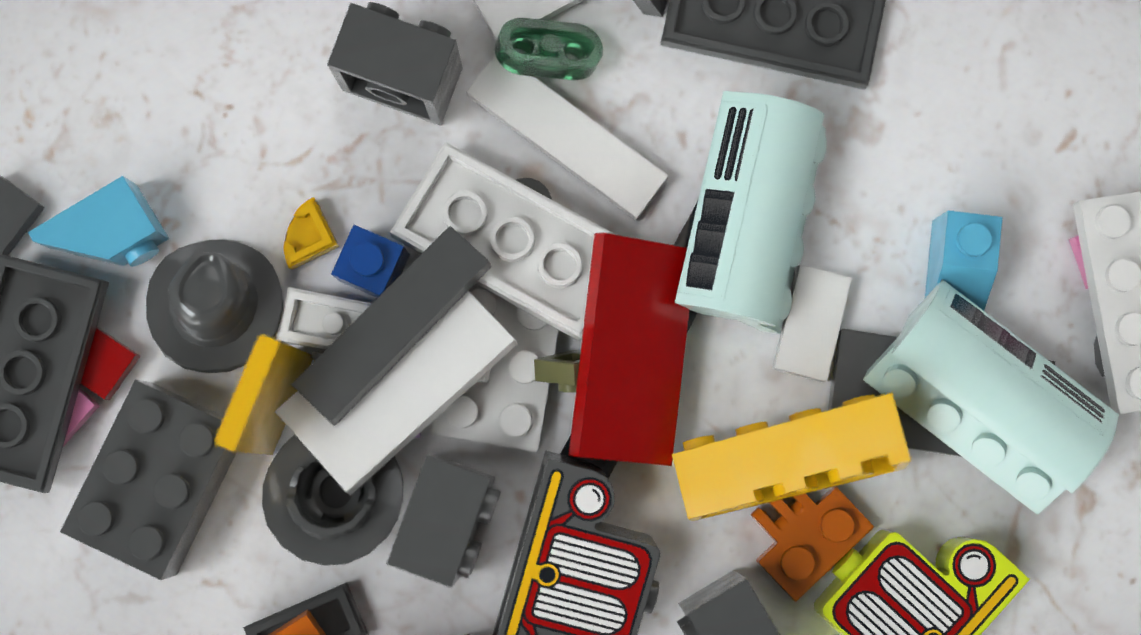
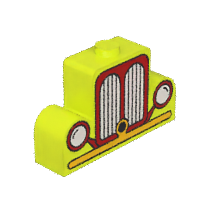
[814,530,1030,635]

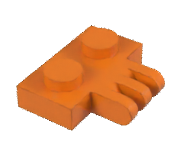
[750,487,874,602]

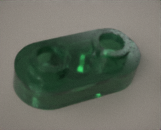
[494,18,603,80]

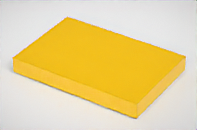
[214,334,313,455]

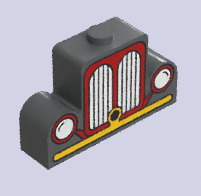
[492,450,660,635]

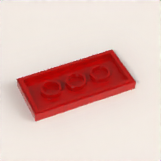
[569,233,690,466]

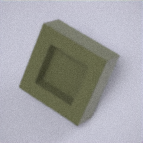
[534,350,581,393]

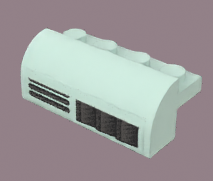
[675,91,827,334]
[863,279,1119,515]

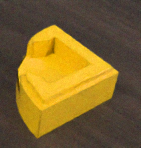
[283,197,340,270]

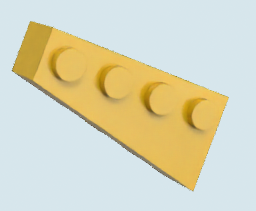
[672,393,911,522]

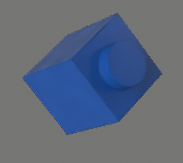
[331,224,410,298]

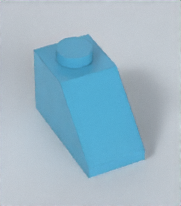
[28,176,169,267]
[925,210,1003,311]

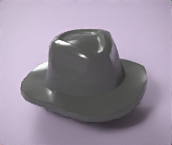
[146,240,283,373]
[262,434,403,566]

